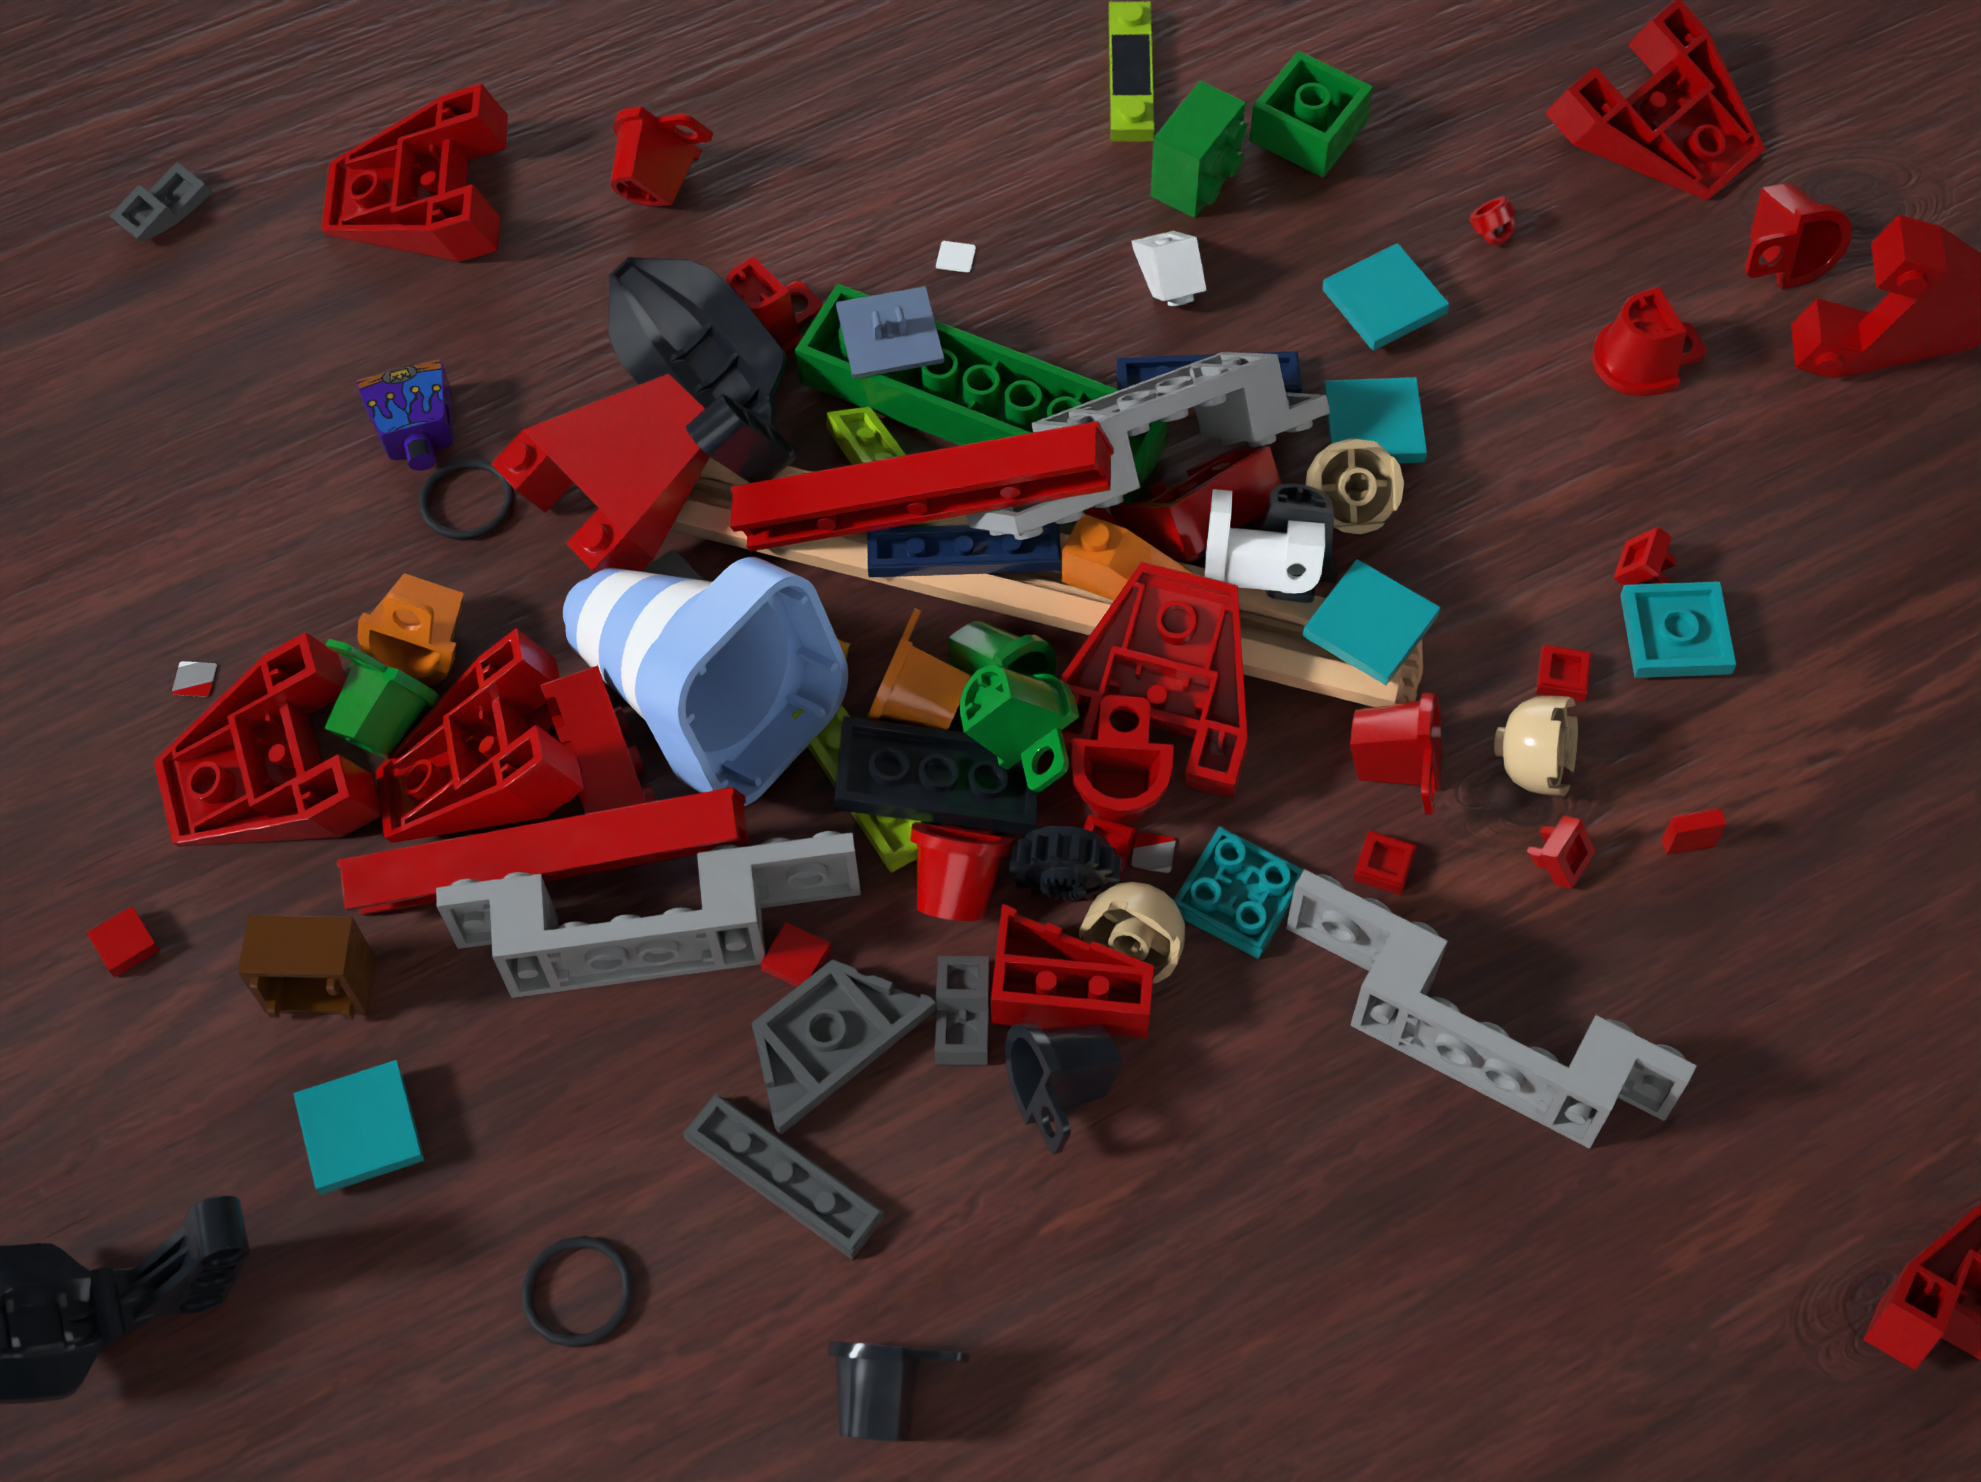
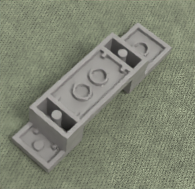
[967,352,1330,540]
[436,831,861,998]
[1286,869,1697,1149]

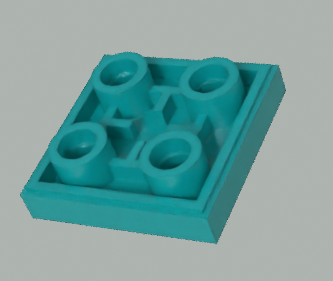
[1322,243,1449,351]
[1323,377,1427,463]
[1302,559,1441,686]
[1174,826,1304,959]
[293,1060,425,1195]

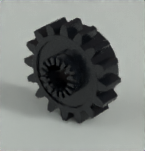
[1009,826,1122,902]

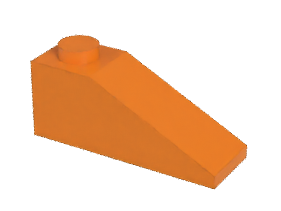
[1062,514,1196,601]

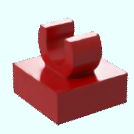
[1613,527,1677,586]
[1527,815,1596,889]

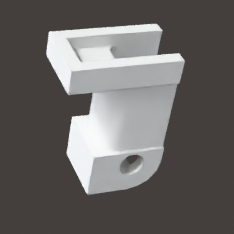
[1204,489,1325,594]

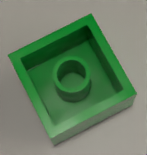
[1249,50,1373,178]
[1150,80,1247,218]

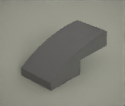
[110,162,212,243]
[935,956,989,1065]

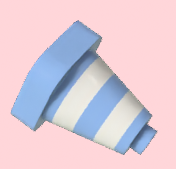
[563,557,848,806]

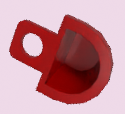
[610,106,713,207]
[1745,184,1852,289]
[725,256,822,357]
[1592,286,1707,397]
[1350,693,1443,815]
[1071,695,1174,826]
[910,822,1015,921]

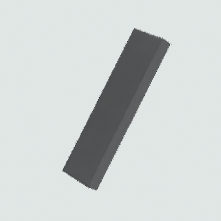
[683,1093,885,1260]

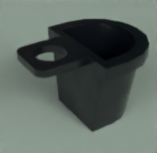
[1257,484,1338,603]
[1005,1022,1123,1154]
[828,1341,970,1442]

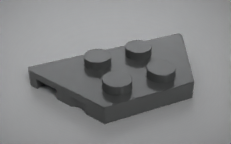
[751,959,936,1135]

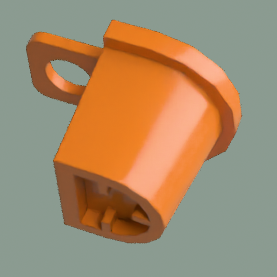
[357,573,464,686]
[866,608,971,730]

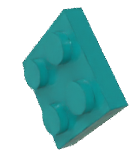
[1620,582,1736,678]

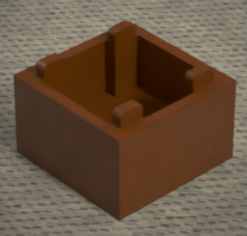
[237,914,376,1020]

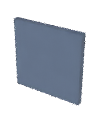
[836,286,944,379]

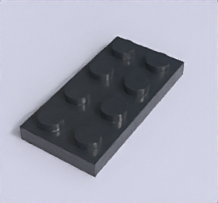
[833,716,1039,835]

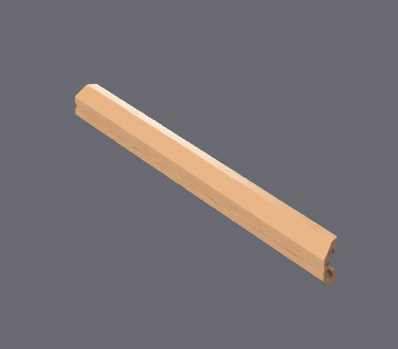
[670,457,1423,707]

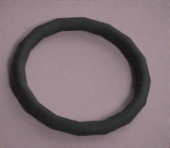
[419,459,515,540]
[521,1236,634,1347]

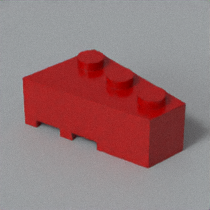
[1109,446,1282,564]
[540,665,656,814]
[991,904,1154,1038]

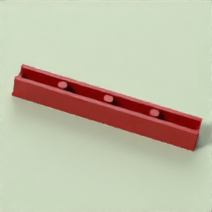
[730,421,1114,552]
[337,787,750,916]

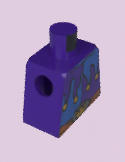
[355,359,453,471]

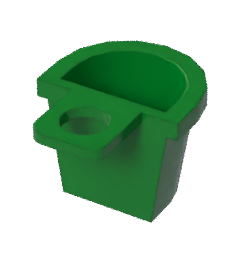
[948,621,1057,677]
[324,639,439,759]
[960,665,1080,792]

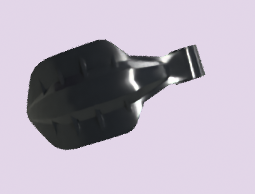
[608,257,797,483]
[0,1195,250,1404]

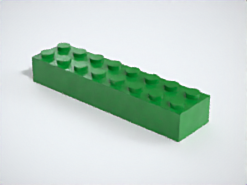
[795,283,1170,503]

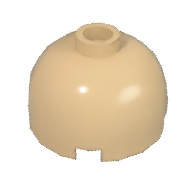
[1305,438,1404,535]
[1494,696,1578,797]
[1079,882,1185,984]

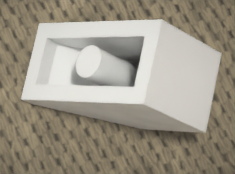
[1132,231,1207,306]

